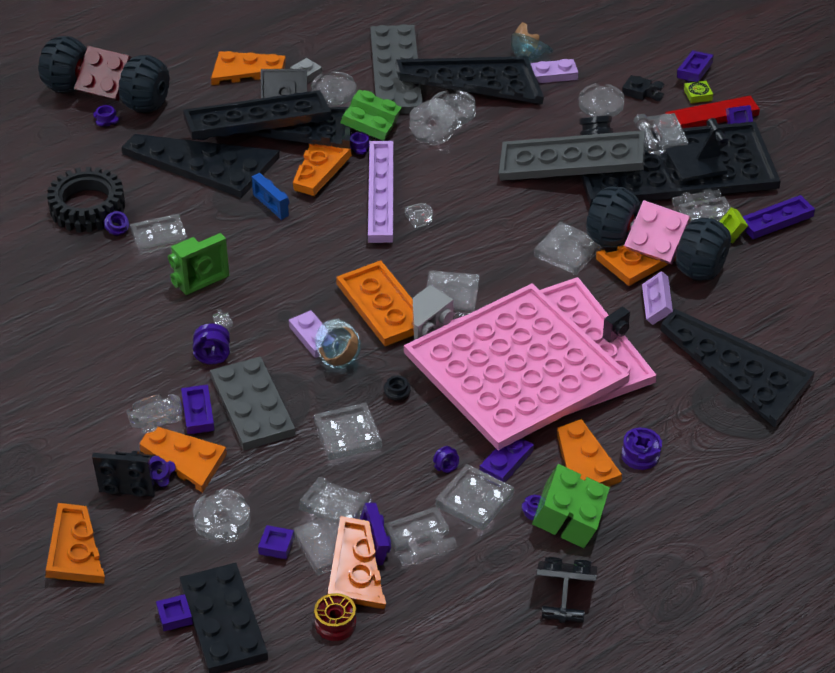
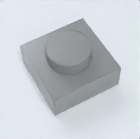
[290,58,322,83]

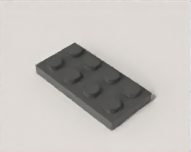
[210,356,296,451]

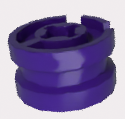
[193,323,230,364]
[621,427,662,470]

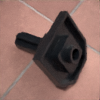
[261,69,307,98]

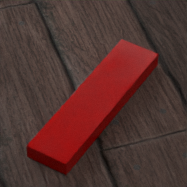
[664,95,760,129]

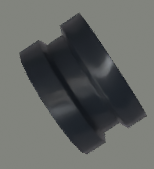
[579,115,613,135]

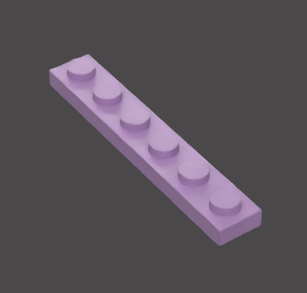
[368,141,393,243]

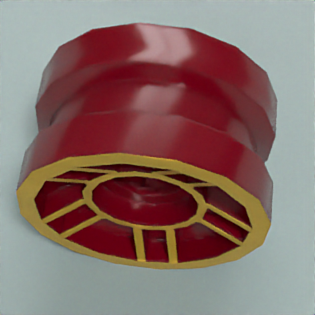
[314,593,357,641]

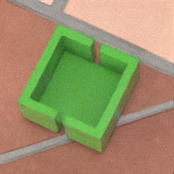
[532,464,610,548]

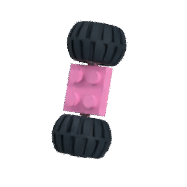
[586,187,731,280]

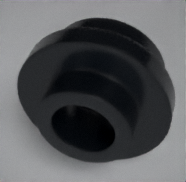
[384,375,411,400]

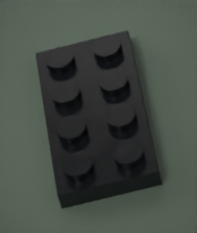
[179,562,268,673]

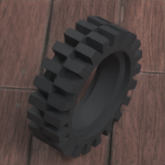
[47,167,125,232]

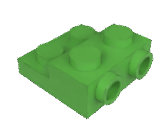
[341,90,402,141]
[168,233,230,295]

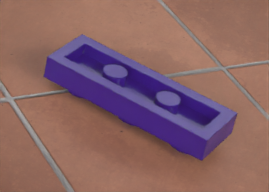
[743,195,815,239]

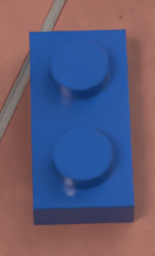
[252,173,290,220]

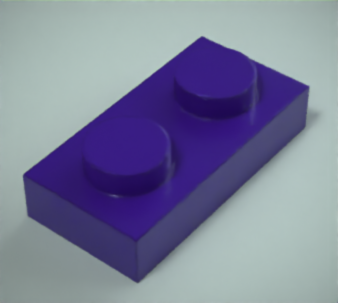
[677,50,714,82]
[181,385,215,434]
[479,438,534,485]
[360,503,391,565]

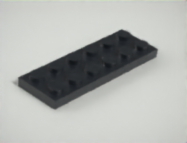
[183,90,332,141]

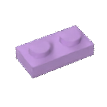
[530,59,578,84]
[642,271,673,325]
[289,310,338,358]

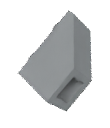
[413,285,454,340]

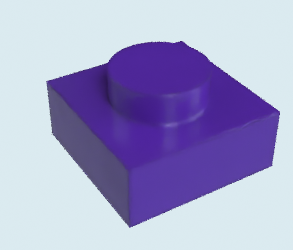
[726,105,753,124]
[258,525,295,559]
[156,594,193,632]

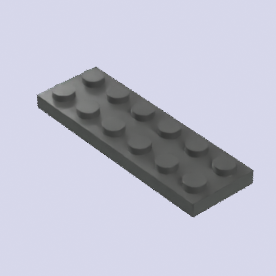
[370,24,423,114]
[499,130,646,181]

